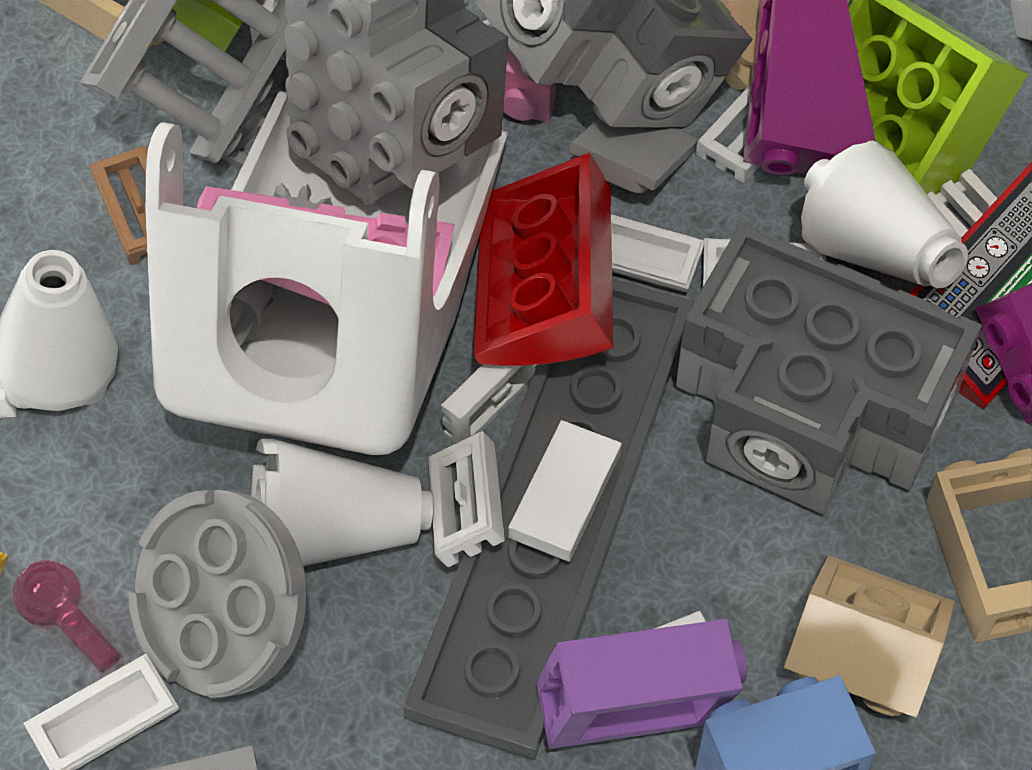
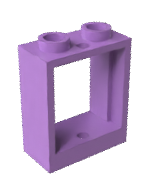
[536,619,747,749]

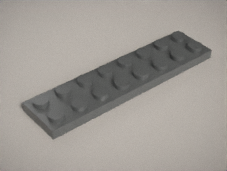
[403,278,694,760]

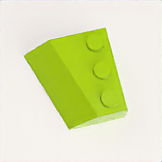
[849,0,1028,195]

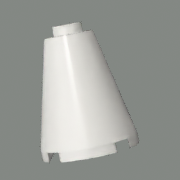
[251,439,433,566]

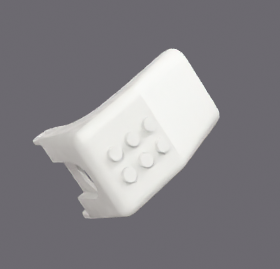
[145,91,508,455]

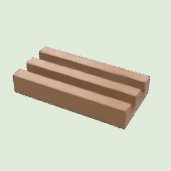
[89,145,148,265]

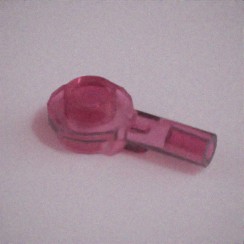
[13,560,121,673]

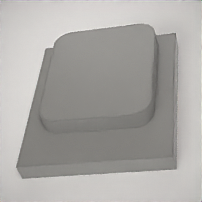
[569,119,699,193]

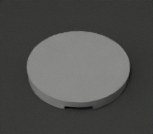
[128,490,306,698]

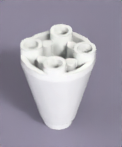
[801,140,968,288]
[0,250,118,411]

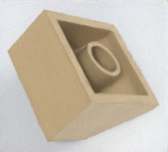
[784,555,955,718]

